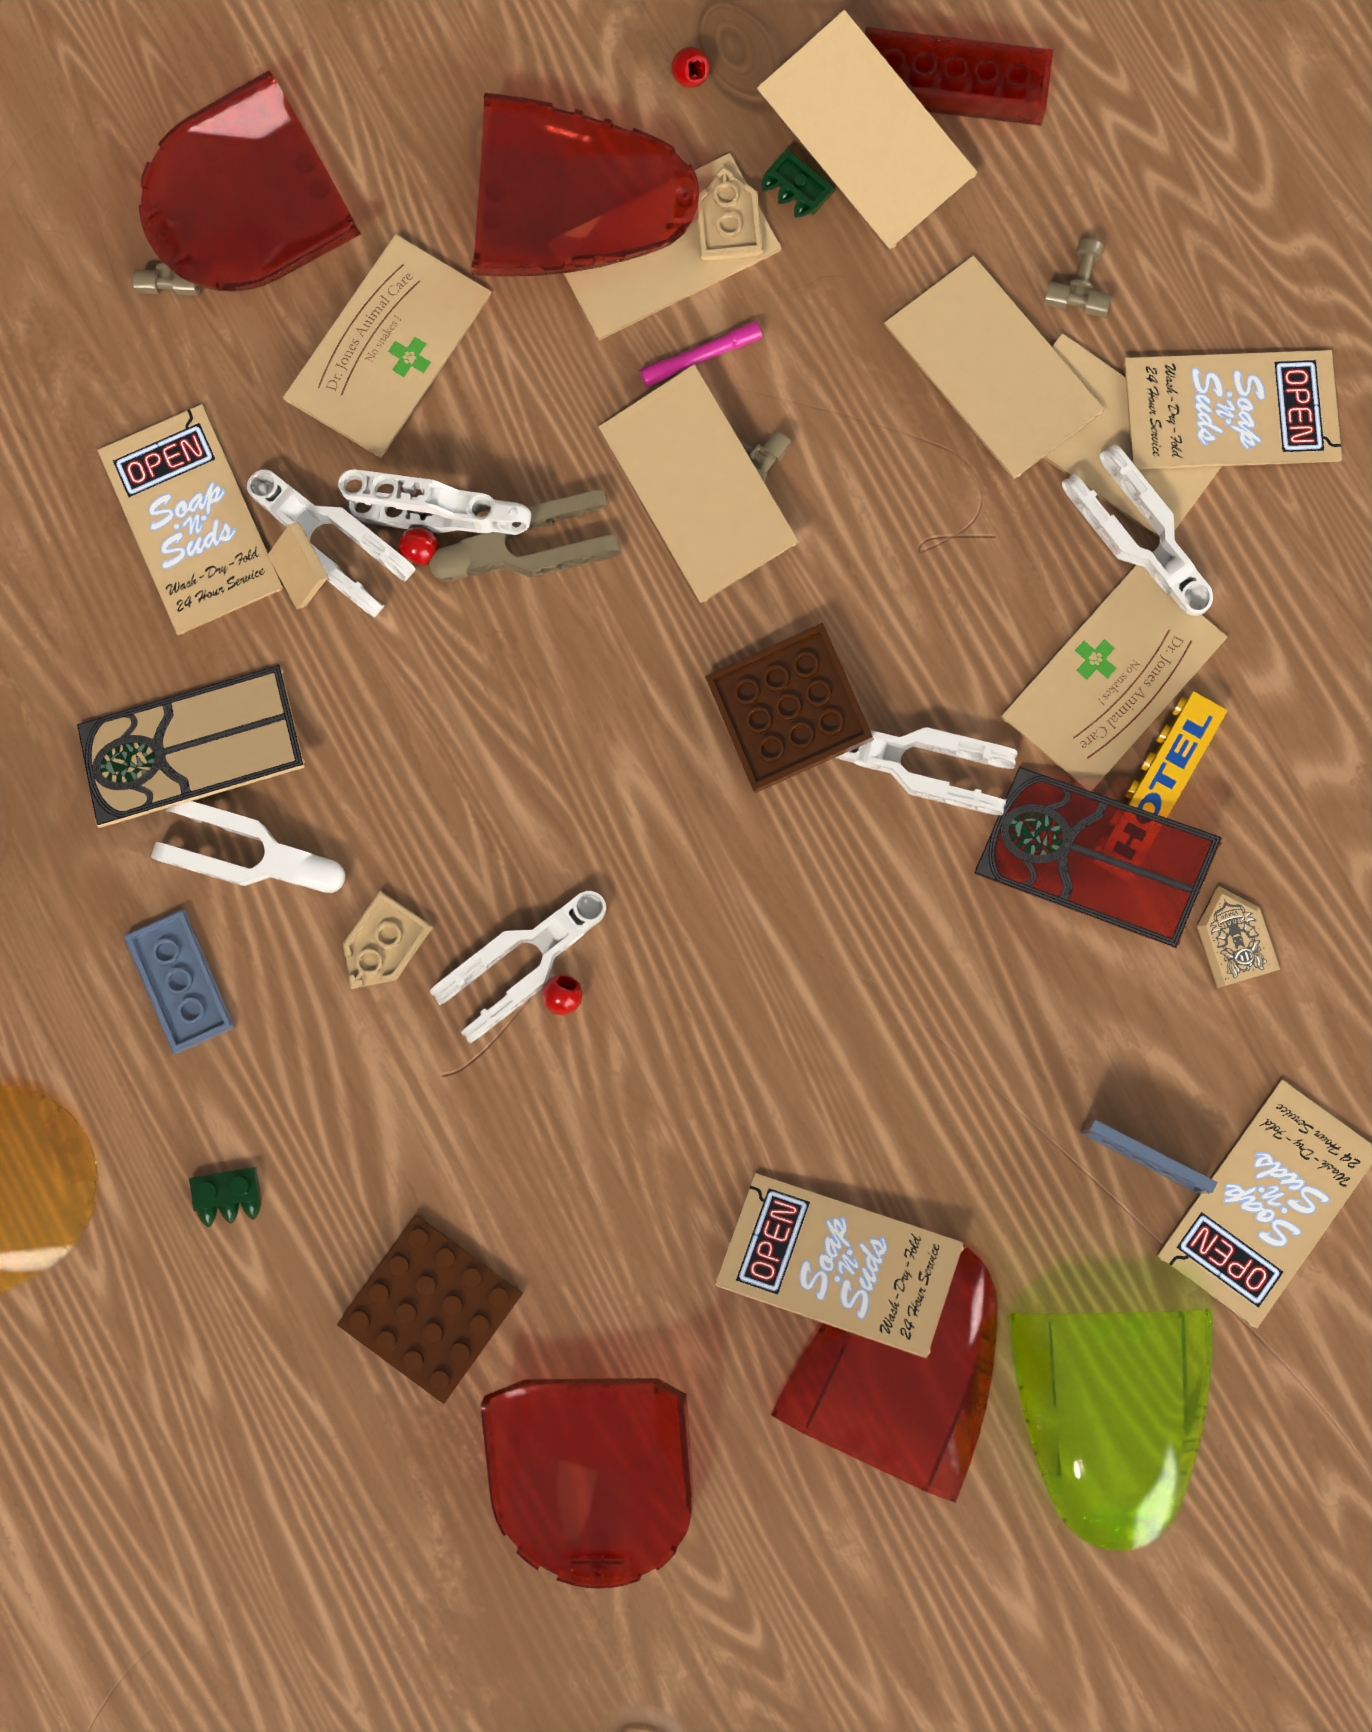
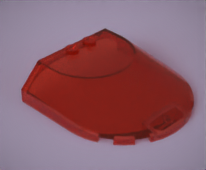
[139,71,361,292]
[481,1378,694,1589]

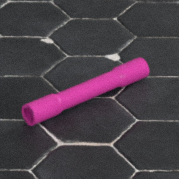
[639,321,762,387]

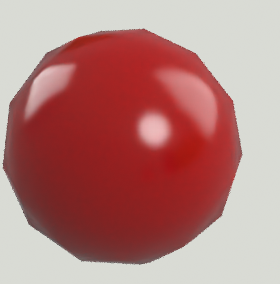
[671,47,710,88]
[398,526,439,566]
[541,974,583,1016]

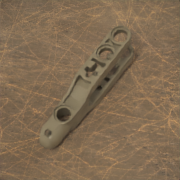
[428,490,621,582]

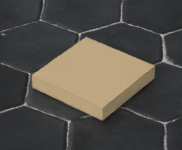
[268,522,328,609]

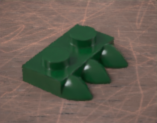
[762,149,834,218]
[189,1167,261,1227]

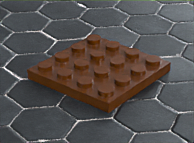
[705,623,874,793]
[337,1215,523,1404]

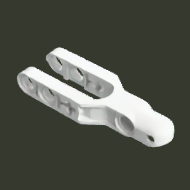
[1062,444,1213,616]
[338,469,531,535]
[247,470,416,618]
[835,727,1018,815]
[151,801,345,893]
[430,891,606,1043]

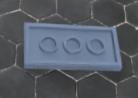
[123,909,236,1055]
[1080,1120,1218,1194]

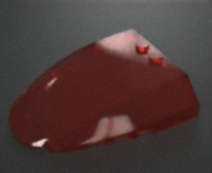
[471,93,699,277]
[770,1245,998,1503]

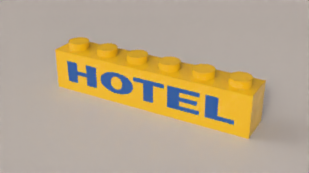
[1093,691,1228,882]

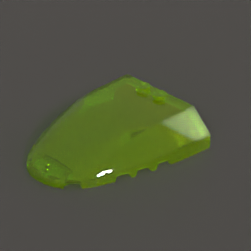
[1008,1308,1212,1551]

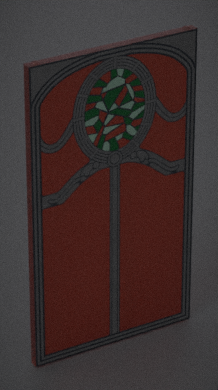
[974,767,1222,949]

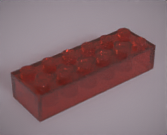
[865,27,1053,126]

